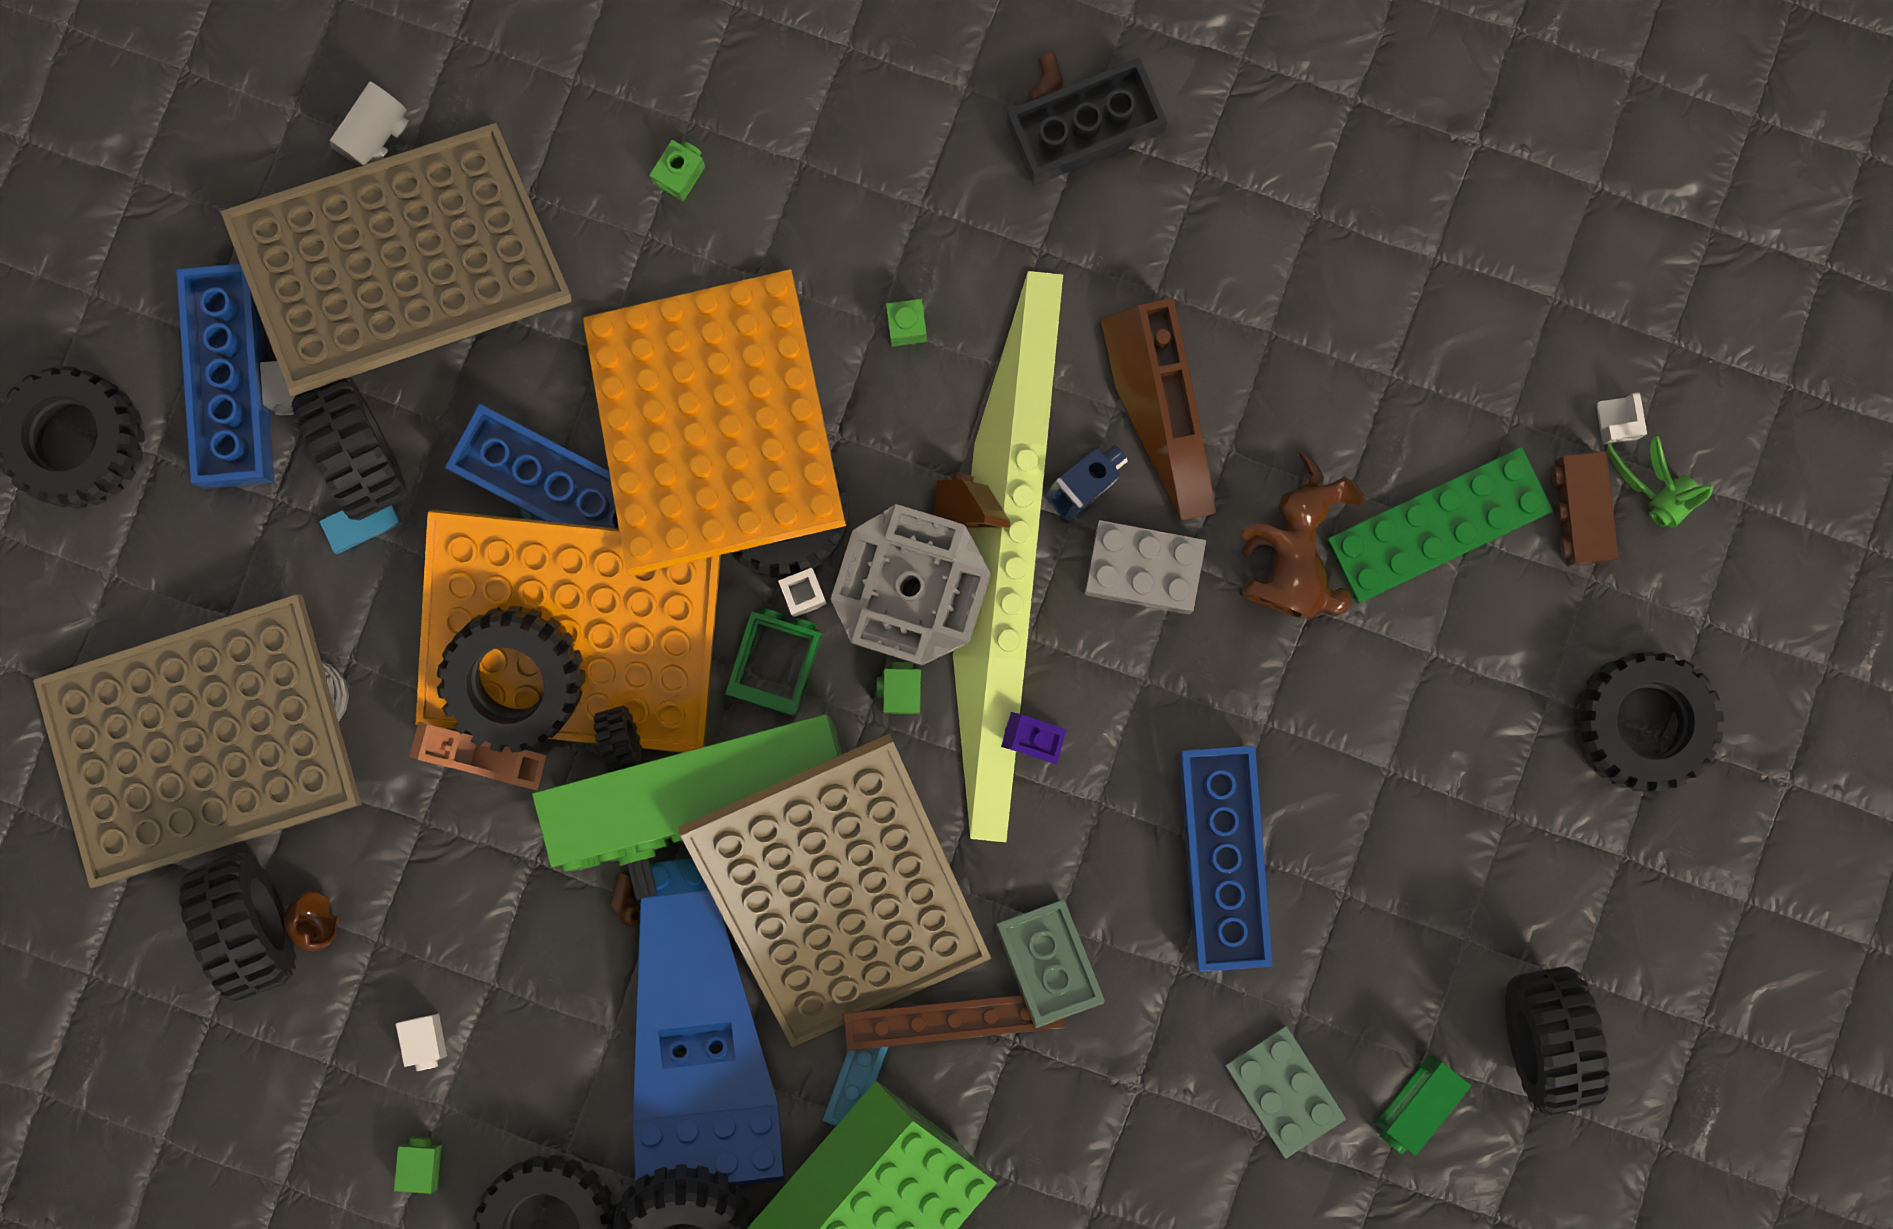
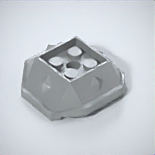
[831,504,991,665]

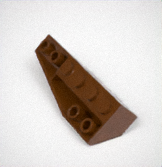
[1100,298,1216,521]

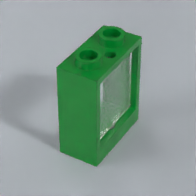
[1375,1056,1471,1156]

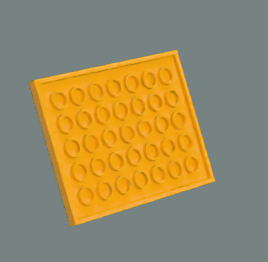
[583,269,846,576]
[415,510,721,753]

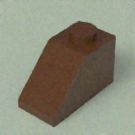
[933,474,1010,528]

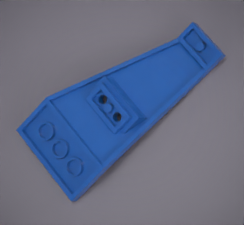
[633,859,785,1186]

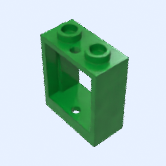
[725,608,822,717]

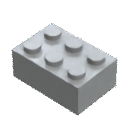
[1084,520,1206,615]

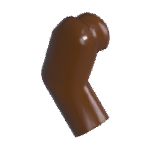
[1030,53,1063,101]
[610,872,641,926]

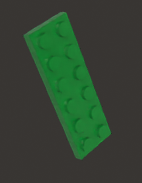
[1327,447,1553,604]

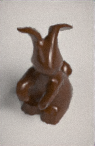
[1240,451,1364,620]

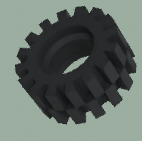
[593,705,644,773]

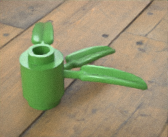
[1607,436,1713,528]

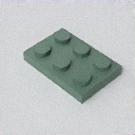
[996,900,1105,1029]
[1224,1025,1346,1159]

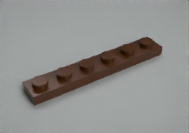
[843,995,1065,1051]

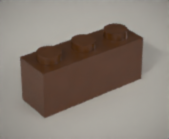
[1551,452,1619,567]

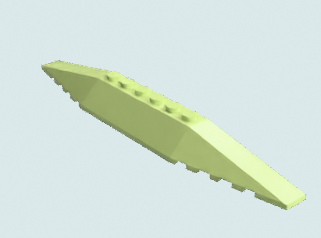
[953,271,1063,842]

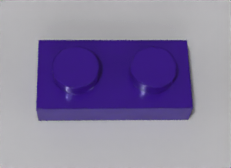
[1001,712,1066,764]

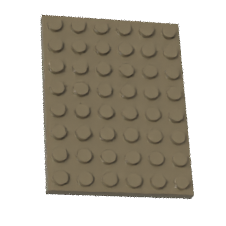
[220,123,572,397]
[33,594,362,888]
[678,733,992,1047]

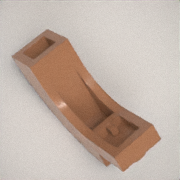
[409,722,547,790]

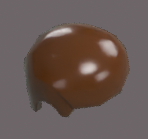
[283,891,339,951]

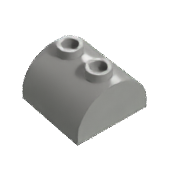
[330,81,409,166]

